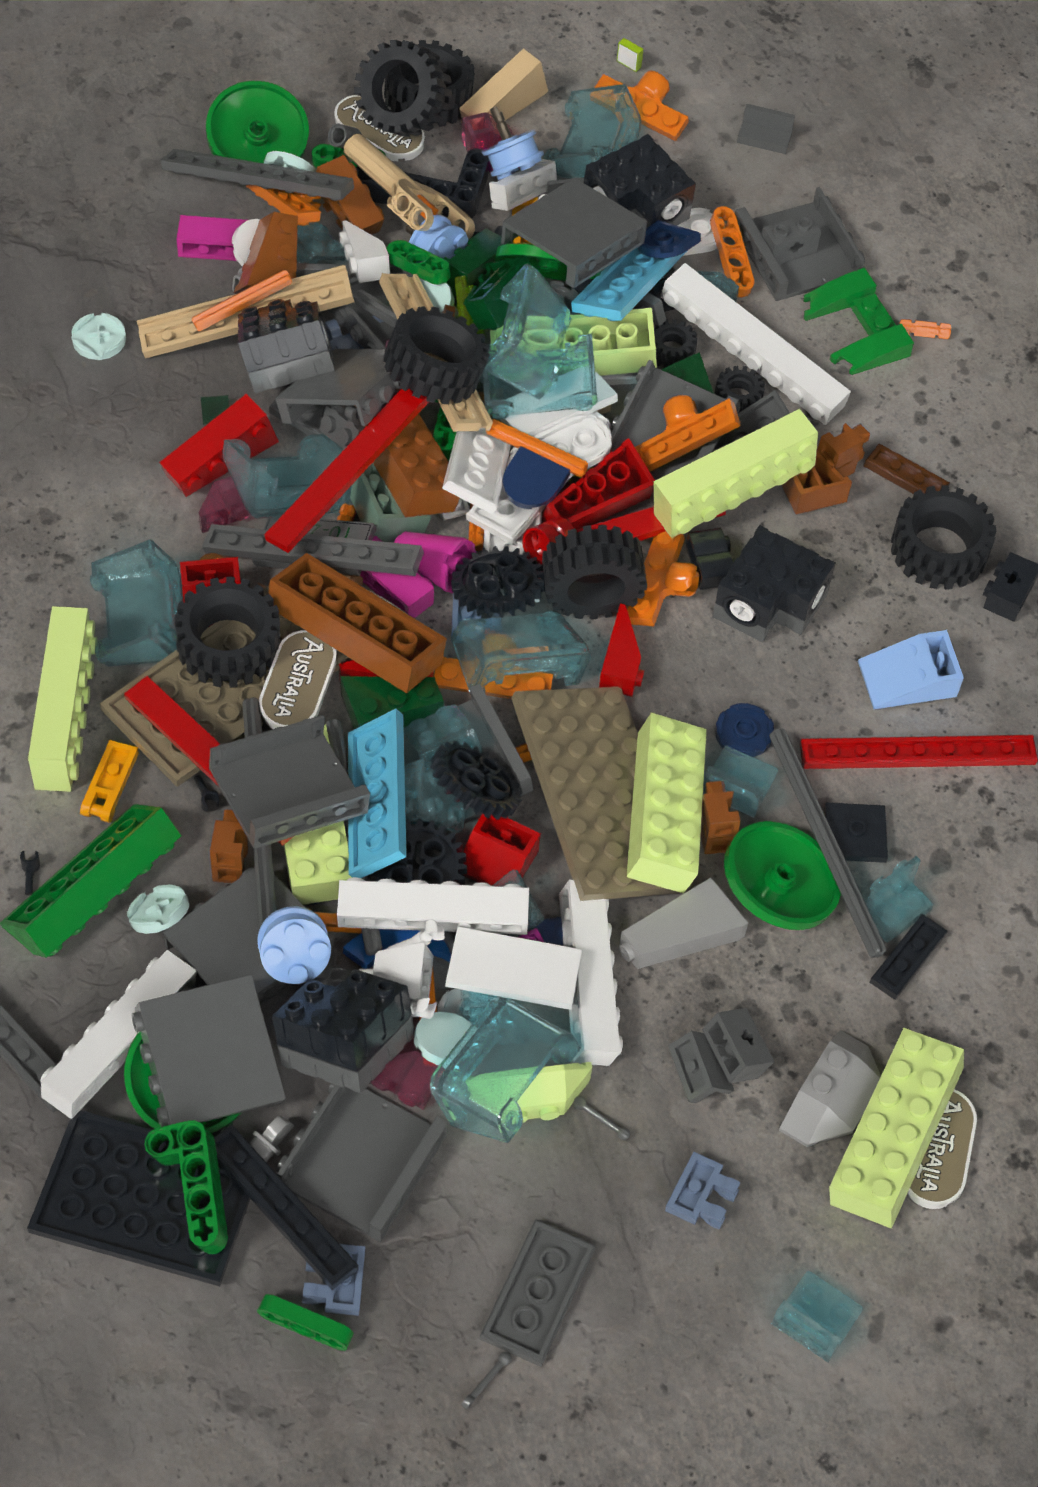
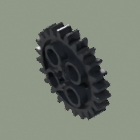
[451,546,545,618]
[430,741,523,820]
[367,818,468,885]

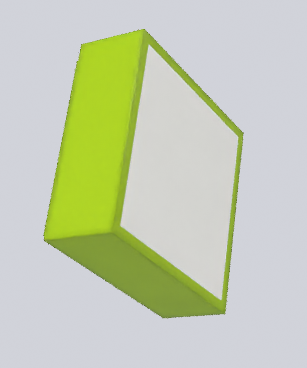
[617,38,644,72]

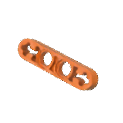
[710,206,755,298]

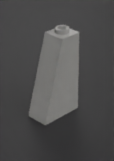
[619,877,748,969]

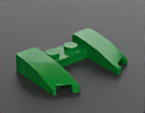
[803,267,914,375]

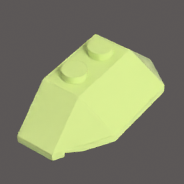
[463,1062,592,1124]

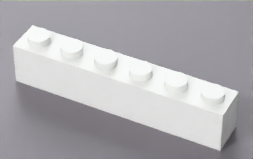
[337,877,529,935]
[559,880,623,1066]
[40,950,197,1119]

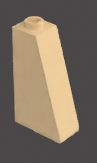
[459,48,548,137]

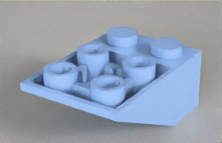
[858,630,964,709]

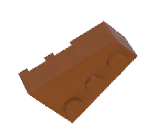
[316,155,384,235]
[233,211,298,294]
[782,447,852,515]

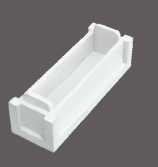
[489,159,557,211]

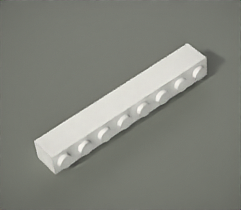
[661,263,851,425]

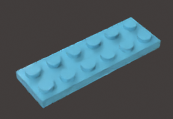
[571,247,687,321]
[348,709,406,878]

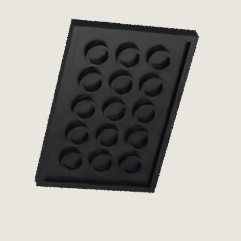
[27,1110,250,1287]

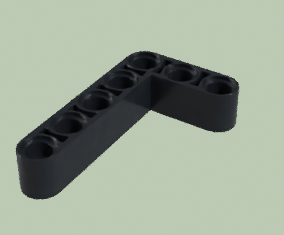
[355,148,489,219]

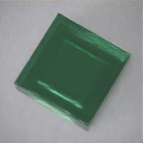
[201,395,229,425]

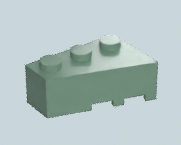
[347,463,431,542]

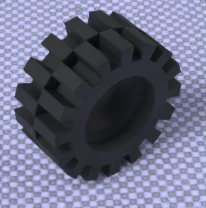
[654,319,698,368]
[714,366,765,413]

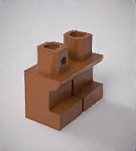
[817,423,870,477]
[700,781,741,854]
[210,809,248,883]

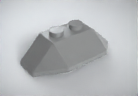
[779,1030,881,1147]

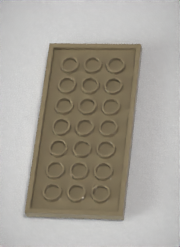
[100,586,352,787]
[511,687,693,901]

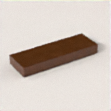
[864,443,950,494]

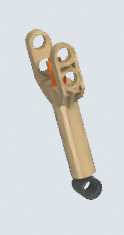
[328,123,475,239]

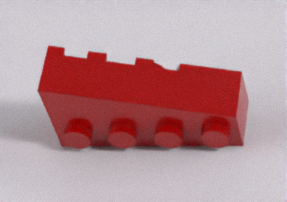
[159,393,279,497]
[542,438,655,530]

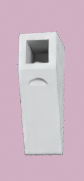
[339,221,390,283]

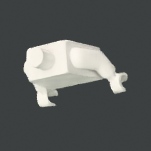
[359,920,445,1019]

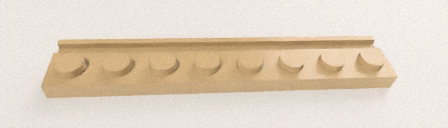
[137,265,354,359]
[379,273,493,432]

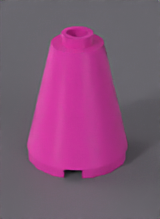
[394,531,476,593]

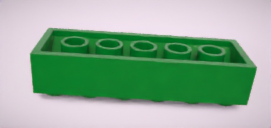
[0,804,182,958]

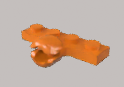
[590,70,689,141]
[246,185,321,226]
[635,395,741,472]
[627,531,699,626]
[434,635,553,699]

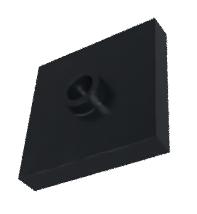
[824,802,888,863]

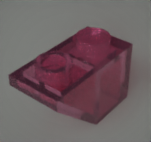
[461,112,514,152]
[199,473,255,533]
[370,1051,444,1110]

